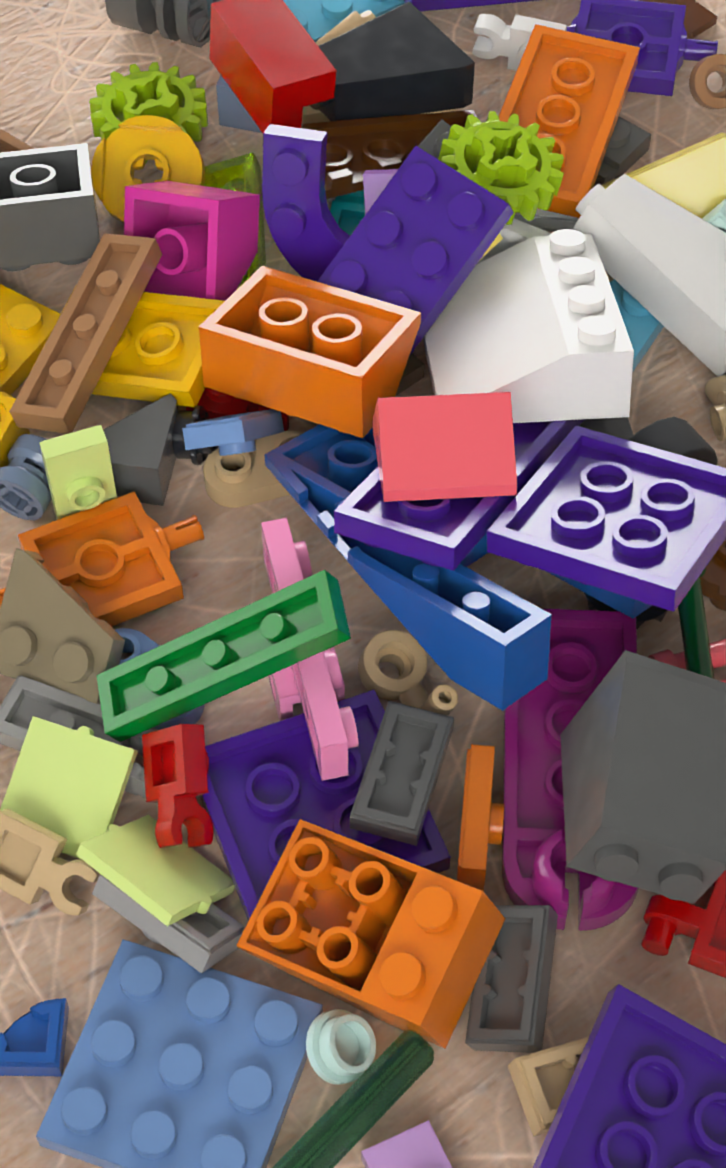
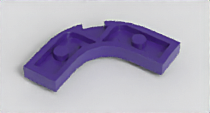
[262,124,350,282]

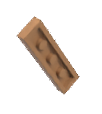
[9,233,162,434]

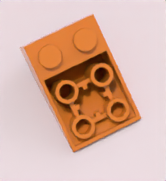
[236,819,506,1049]

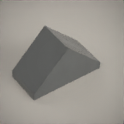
[103,393,178,506]

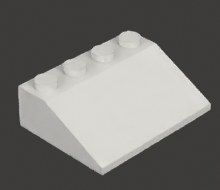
[423,229,634,423]

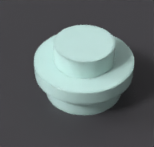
[306,1009,376,1085]

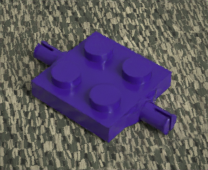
[567,0,718,96]

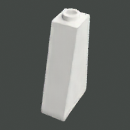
[572,174,726,377]

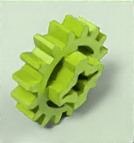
[89,62,208,164]
[438,111,564,225]

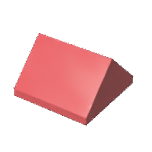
[373,392,517,502]

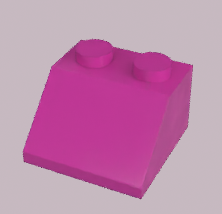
[124,181,260,301]

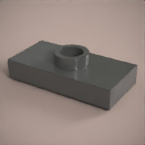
[350,701,454,846]
[465,905,558,1053]

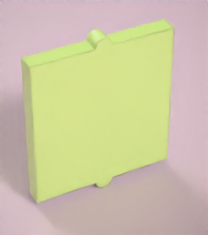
[0,716,138,859]
[76,815,235,927]

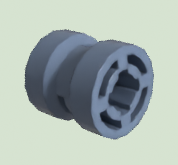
[0,434,52,521]

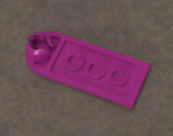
[502,608,639,931]

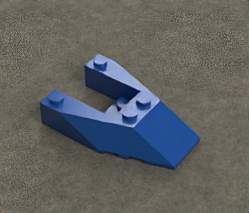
[264,424,652,711]

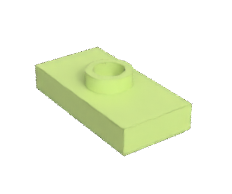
[39,425,117,520]

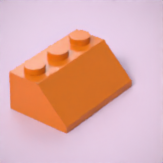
[199,265,421,438]

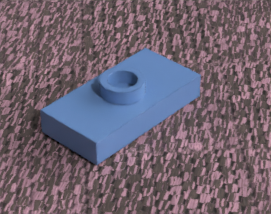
[182,409,284,456]

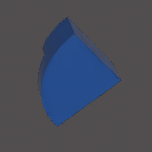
[0,998,69,1077]

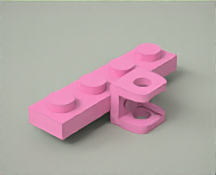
[261,518,359,781]

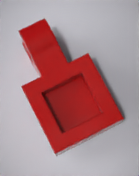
[142,724,214,848]

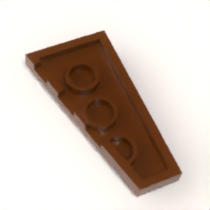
[262,110,478,199]

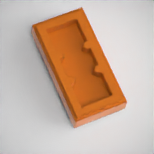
[457,744,504,891]

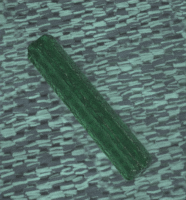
[272,1030,434,1168]

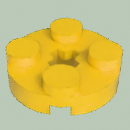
[91,115,205,224]

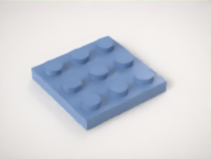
[36,939,323,1168]

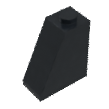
[310,2,475,121]

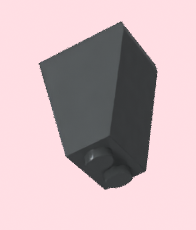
[560,650,726,904]

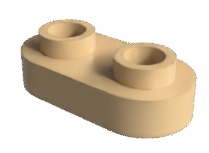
[203,430,305,508]

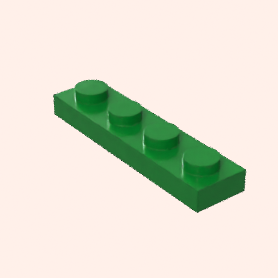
[96,570,351,742]

